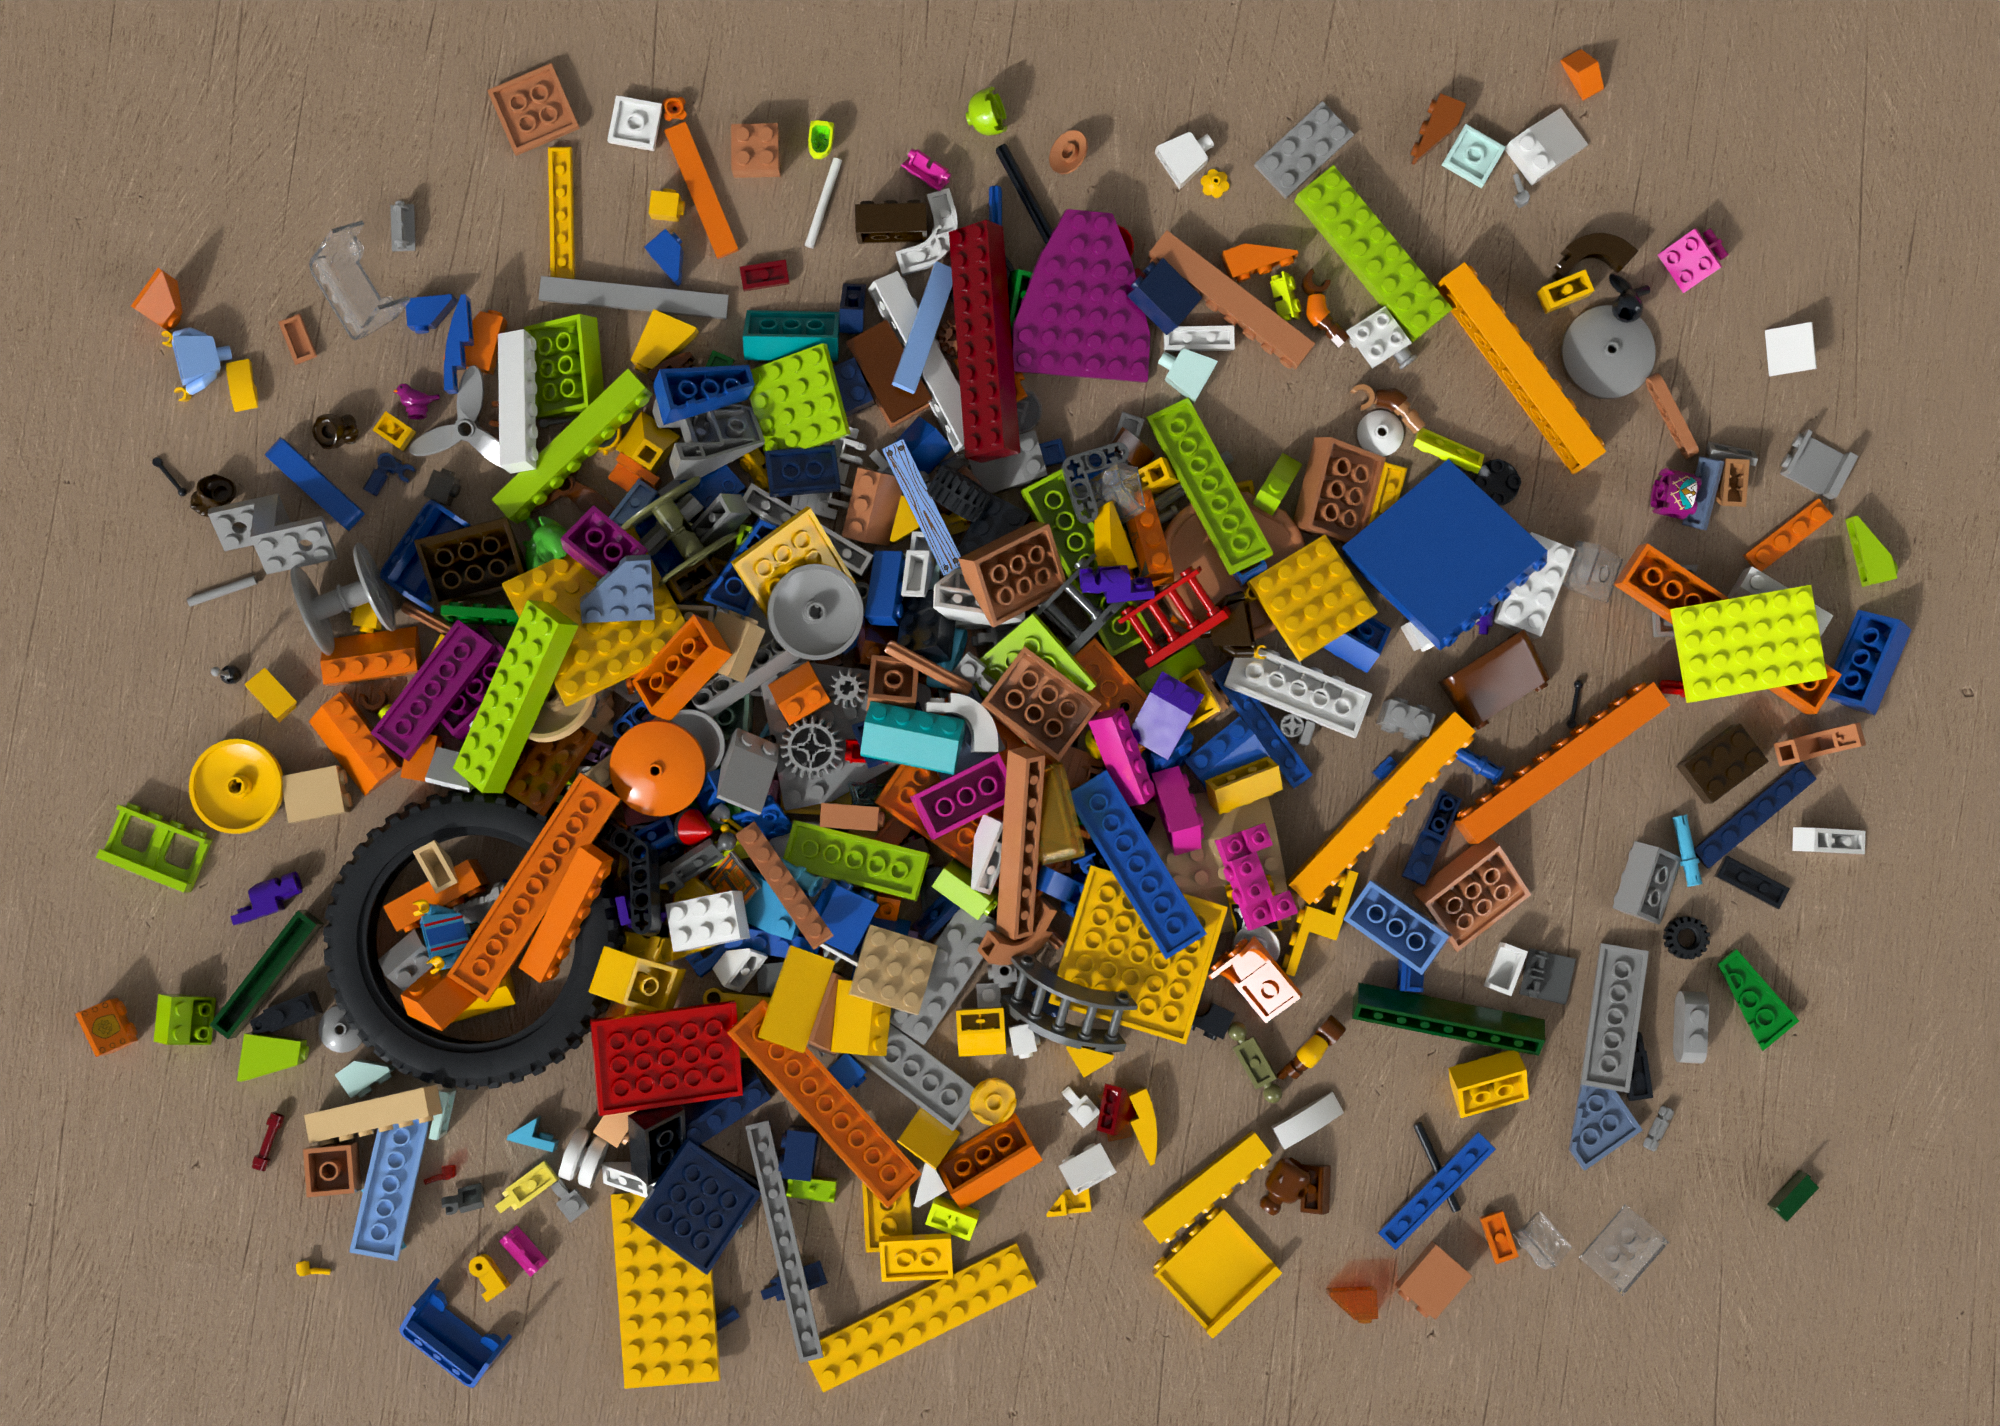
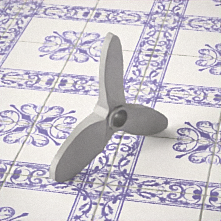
[409,365,502,468]

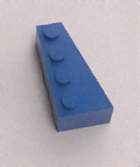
[703,517,780,617]

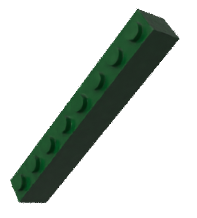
[1352,982,1546,1056]

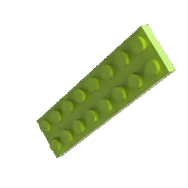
[1146,397,1273,575]

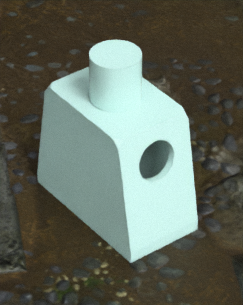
[1158,348,1218,403]

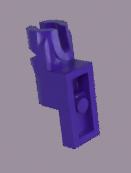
[1079,565,1155,603]
[230,871,303,925]

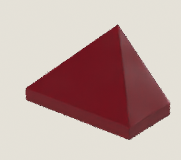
[1096,1083,1137,1136]

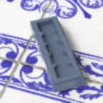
[1682,456,1725,530]

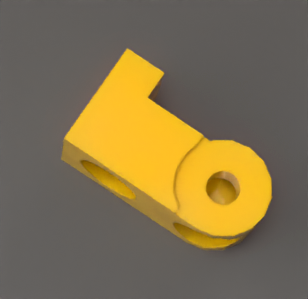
[469,1254,510,1302]

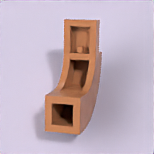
[1773,722,1866,766]
[977,897,1057,965]

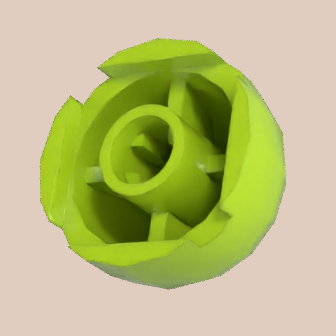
[966,87,1007,136]

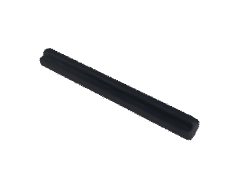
[996,144,1053,245]

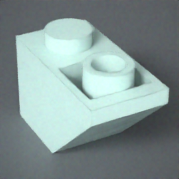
[335,1059,396,1098]

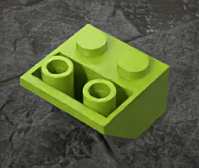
[153,994,216,1045]

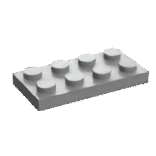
[1254,101,1354,199]

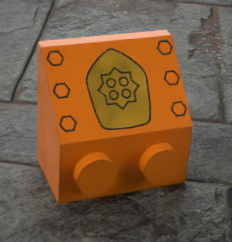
[75,998,138,1057]

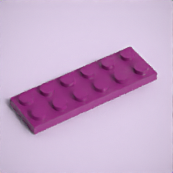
[371,620,496,761]

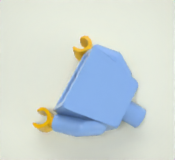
[161,327,232,402]

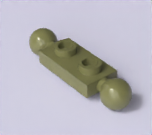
[1228,1022,1282,1103]

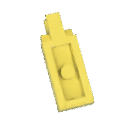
[495,1160,559,1213]

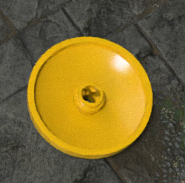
[189,739,283,834]

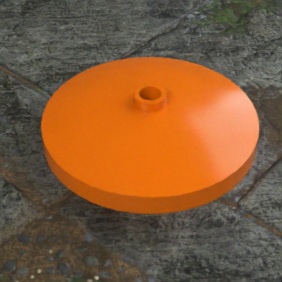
[609,720,706,816]

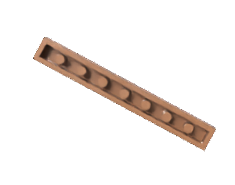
[1148,230,1315,370]
[996,746,1045,940]

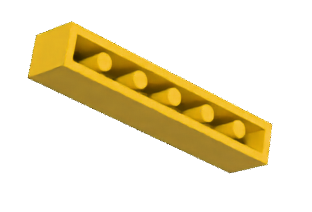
[1141,1130,1273,1244]

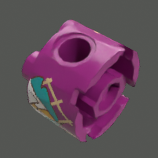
[1650,468,1702,519]

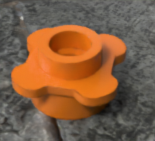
[663,97,687,121]

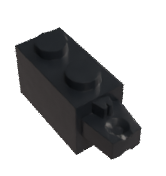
[250,991,323,1034]

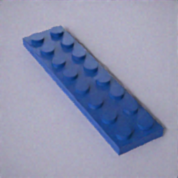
[1065,770,1207,959]

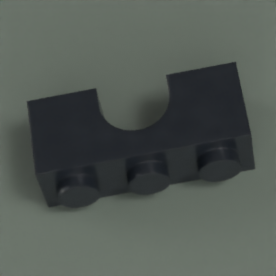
[1191,1002,1235,1041]

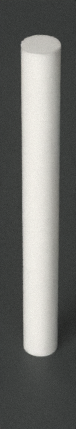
[805,158,842,249]

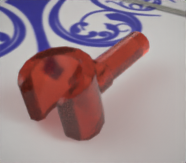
[424,1165,456,1185]

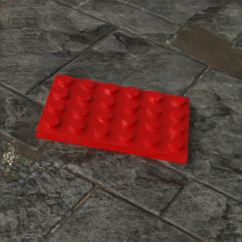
[590,1000,743,1116]

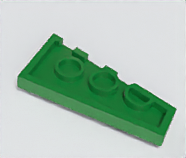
[1717,948,1799,1051]

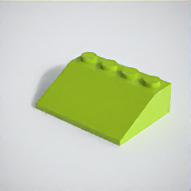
[524,314,604,419]

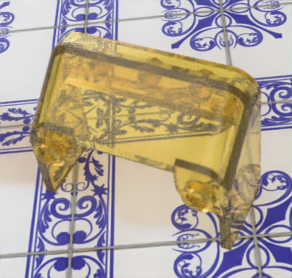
[1038,762,1085,865]

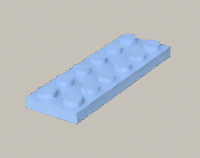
[349,1119,430,1261]

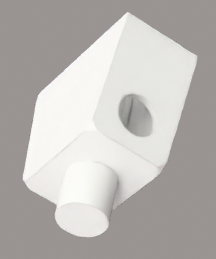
[1155,132,1214,189]

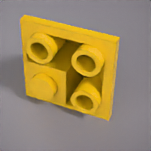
[615,411,681,474]

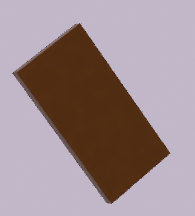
[846,319,933,423]

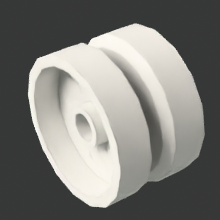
[558,1127,609,1188]

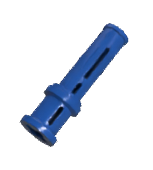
[1456,747,1506,785]

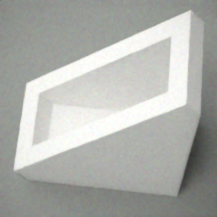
[914,1163,947,1207]

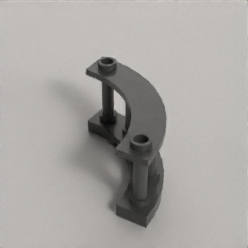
[1004,553,1127,656]
[1000,955,1138,1052]

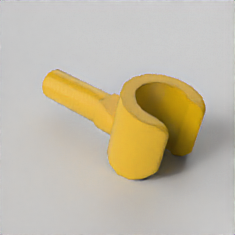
[296,1261,331,1276]

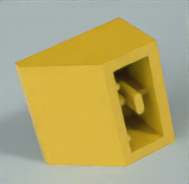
[956,1006,1006,1057]

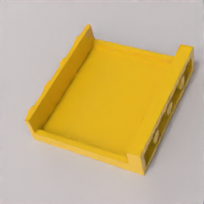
[1152,1206,1282,1339]

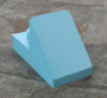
[507,1116,559,1152]

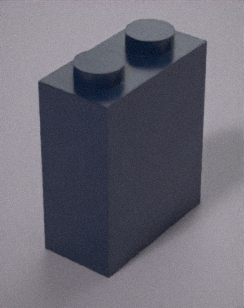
[1127,258,1202,335]

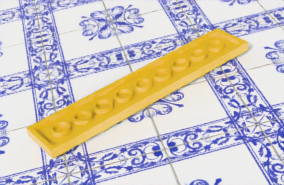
[808,1242,1037,1393]

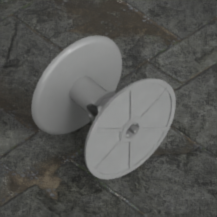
[290,542,396,655]

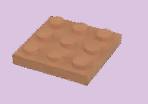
[487,63,580,156]

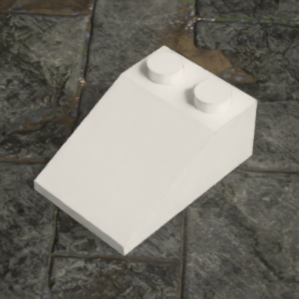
[1505,108,1588,186]

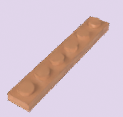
[735,821,834,949]

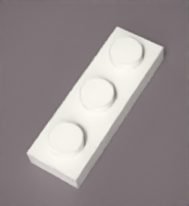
[1164,325,1235,352]

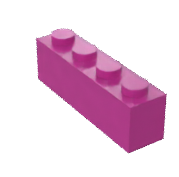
[1088,707,1156,806]

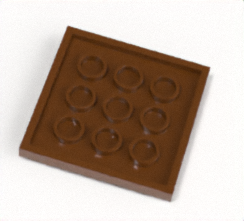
[504,726,599,816]

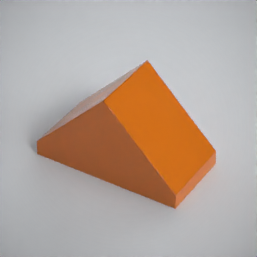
[1560,49,1604,101]

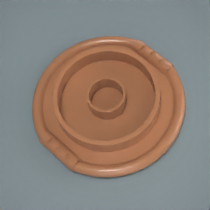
[1159,491,1306,640]

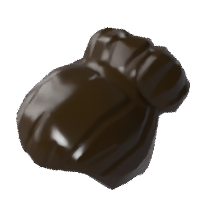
[312,414,359,449]
[190,474,236,517]

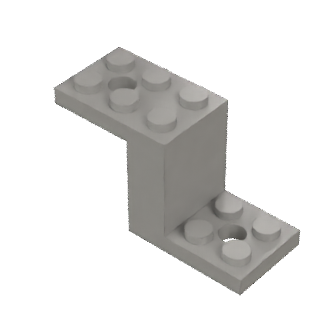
[208,494,337,574]

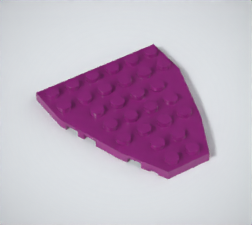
[1012,209,1151,383]

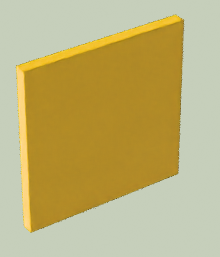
[897,1107,960,1170]

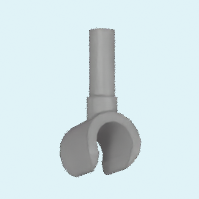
[1513,174,1530,208]

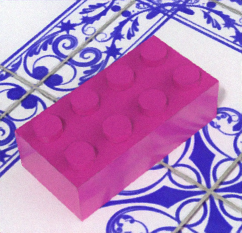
[910,753,1007,840]

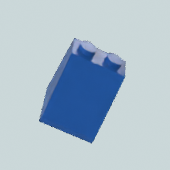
[813,879,879,955]

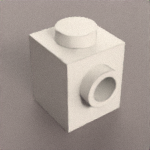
[1008,1023,1041,1059]

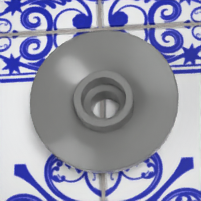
[319,1006,362,1053]

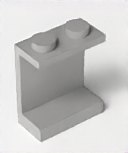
[1780,429,1858,500]

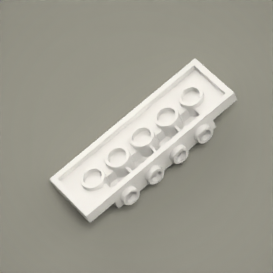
[1223,646,1372,738]

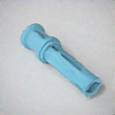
[779,856,824,897]

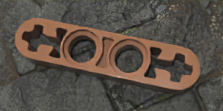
[1645,373,1699,459]

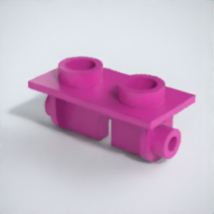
[901,148,951,191]
[499,1225,549,1277]

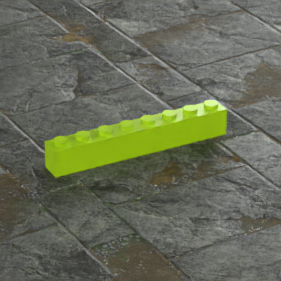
[492,369,653,524]

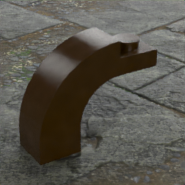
[1552,233,1638,281]

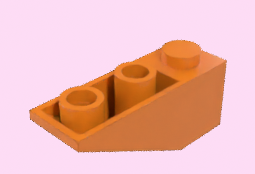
[1221,243,1299,283]

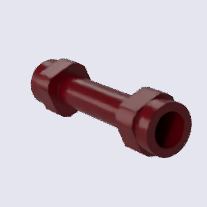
[252,1112,285,1171]

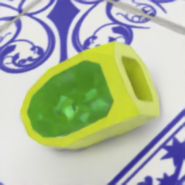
[808,120,835,159]

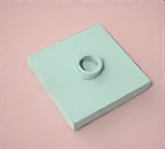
[1441,124,1506,188]
[428,1088,457,1140]

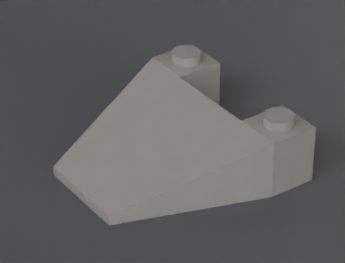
[652,399,765,480]

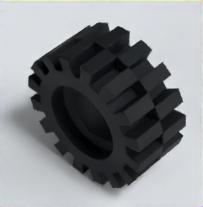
[1663,916,1710,959]

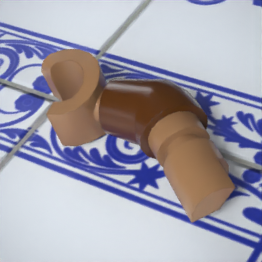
[1349,384,1426,434]

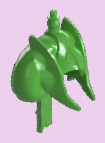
[523,516,567,571]

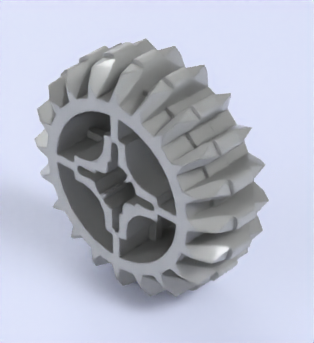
[780,715,845,780]

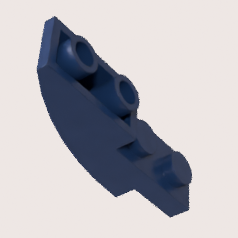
[1401,789,1462,886]

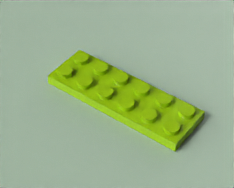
[783,820,930,901]

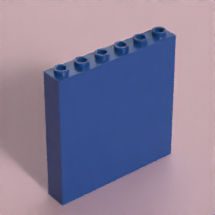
[1342,459,1548,651]

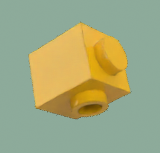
[649,188,685,222]
[350,602,382,633]

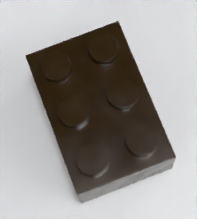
[855,199,927,244]
[1676,723,1769,804]

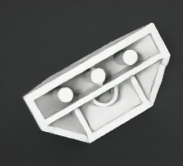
[933,568,1025,626]

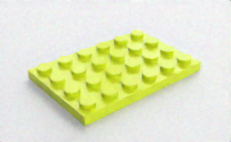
[1670,585,1827,703]

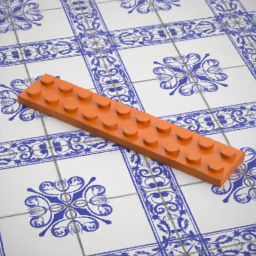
[446,773,621,1002]
[727,999,922,1208]

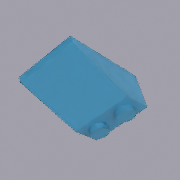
[745,870,809,940]

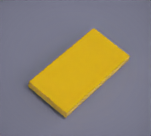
[758,945,836,1053]

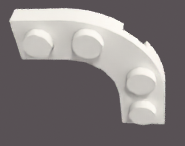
[895,188,958,276]

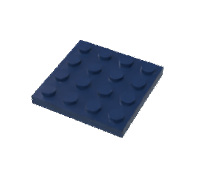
[631,1139,761,1275]

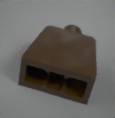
[666,558,719,605]

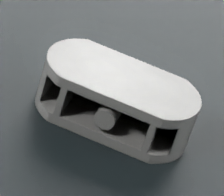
[1673,991,1709,1064]

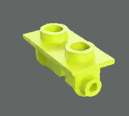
[1270,271,1301,321]

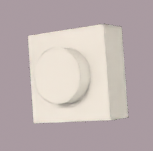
[976,983,1001,1008]

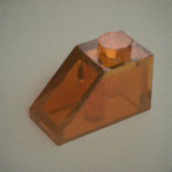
[1326,1286,1378,1324]

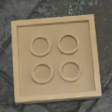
[848,925,938,1015]

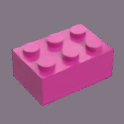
[1151,766,1204,856]

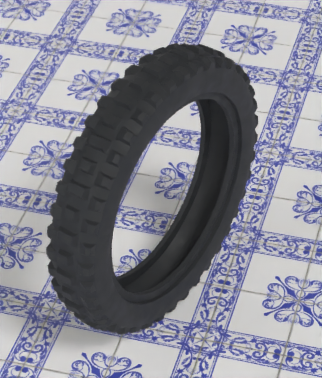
[323,788,626,1090]

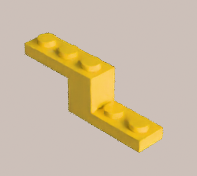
[1281,870,1358,977]

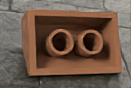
[842,466,903,546]
[808,972,848,1056]

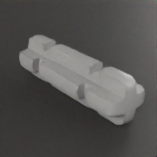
[1643,1106,1674,1151]

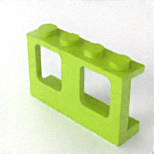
[96,802,213,893]

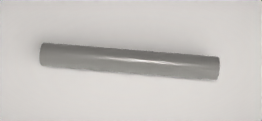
[187,575,258,607]

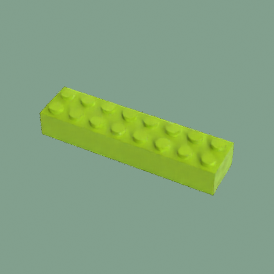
[1294,165,1453,343]
[1020,469,1153,657]
[453,600,579,793]

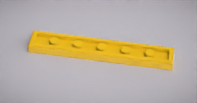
[548,147,575,279]

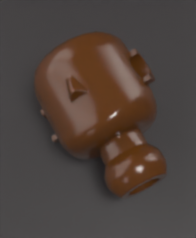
[1260,1156,1311,1216]

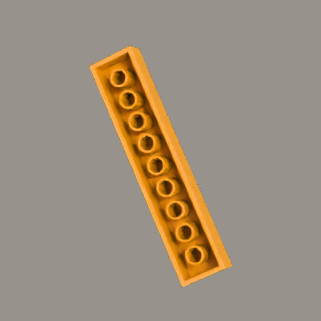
[1435,262,1606,475]
[1286,711,1476,905]

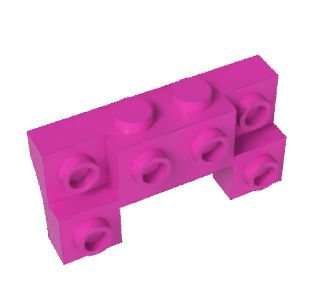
[1215,823,1298,931]

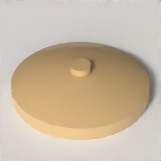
[528,684,598,742]

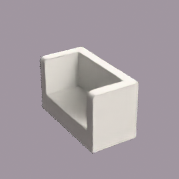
[1484,942,1528,996]

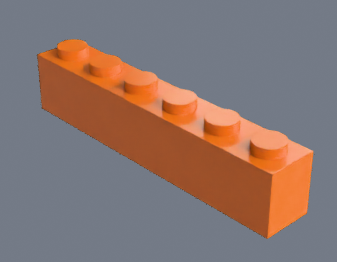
[518,843,614,983]

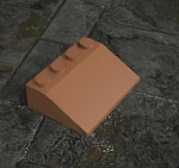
[1293,437,1386,544]
[958,521,1066,627]
[981,646,1101,764]
[1412,837,1531,952]

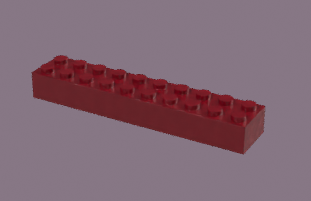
[949,219,1021,463]

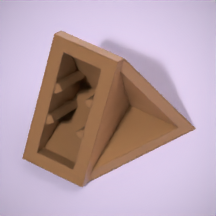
[1715,458,1750,507]

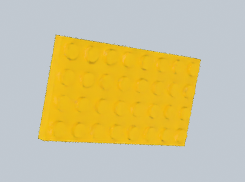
[611,1192,721,1389]

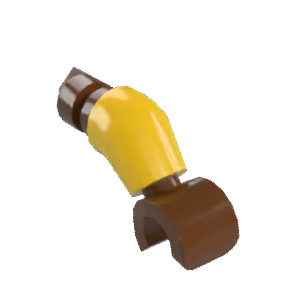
[1277,1015,1346,1080]

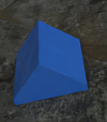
[893,416,953,474]

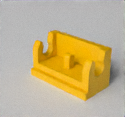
[244,667,297,723]

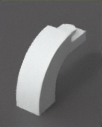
[924,693,998,753]

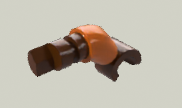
[1301,268,1349,348]

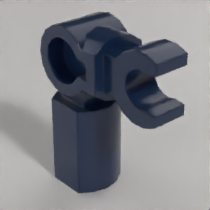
[363,453,416,497]

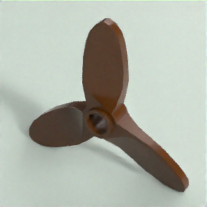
[530,422,615,517]

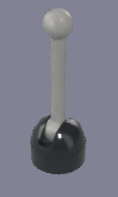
[211,665,241,684]

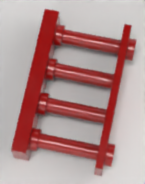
[1118,566,1231,668]

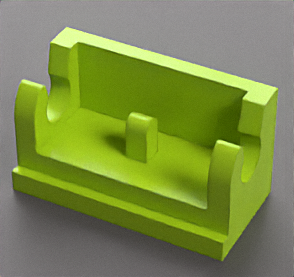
[786,1176,838,1203]

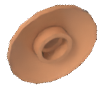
[1049,130,1088,175]

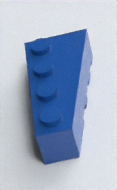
[653,365,755,425]

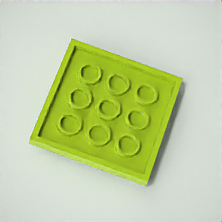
[749,343,851,454]
[974,612,1097,744]

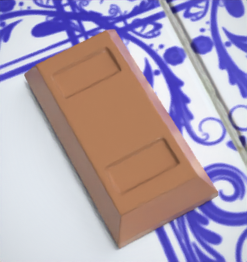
[278,313,318,365]

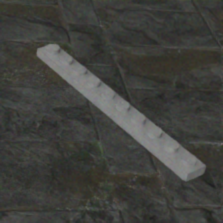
[745,1120,824,1363]

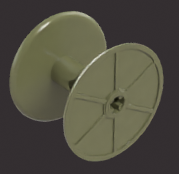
[621,476,739,587]

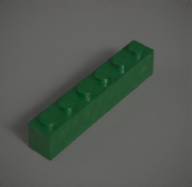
[210,909,324,1039]

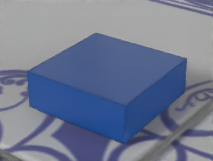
[1039,438,1066,467]

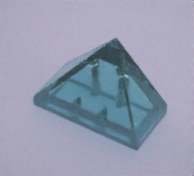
[848,782,886,807]

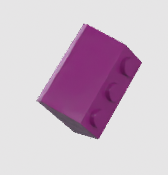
[561,505,648,580]

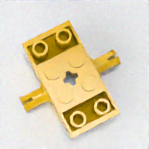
[588,936,686,1015]

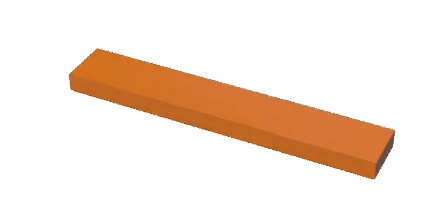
[664,121,739,259]

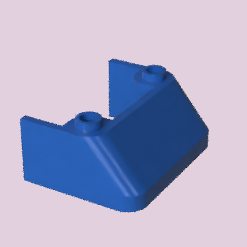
[380,500,471,613]
[399,1277,512,1388]

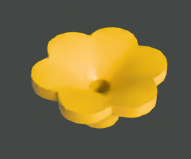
[1200,169,1229,198]

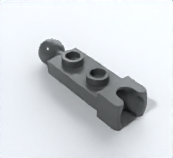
[659,832,737,894]

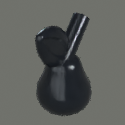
[1609,274,1650,323]

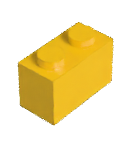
[1536,269,1595,314]

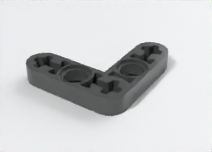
[1061,442,1129,524]

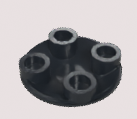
[1474,459,1522,506]

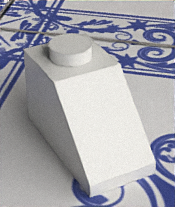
[712,948,768,992]

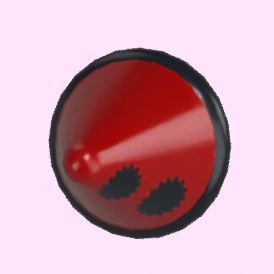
[674,807,713,847]

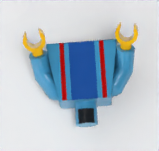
[413,899,479,974]

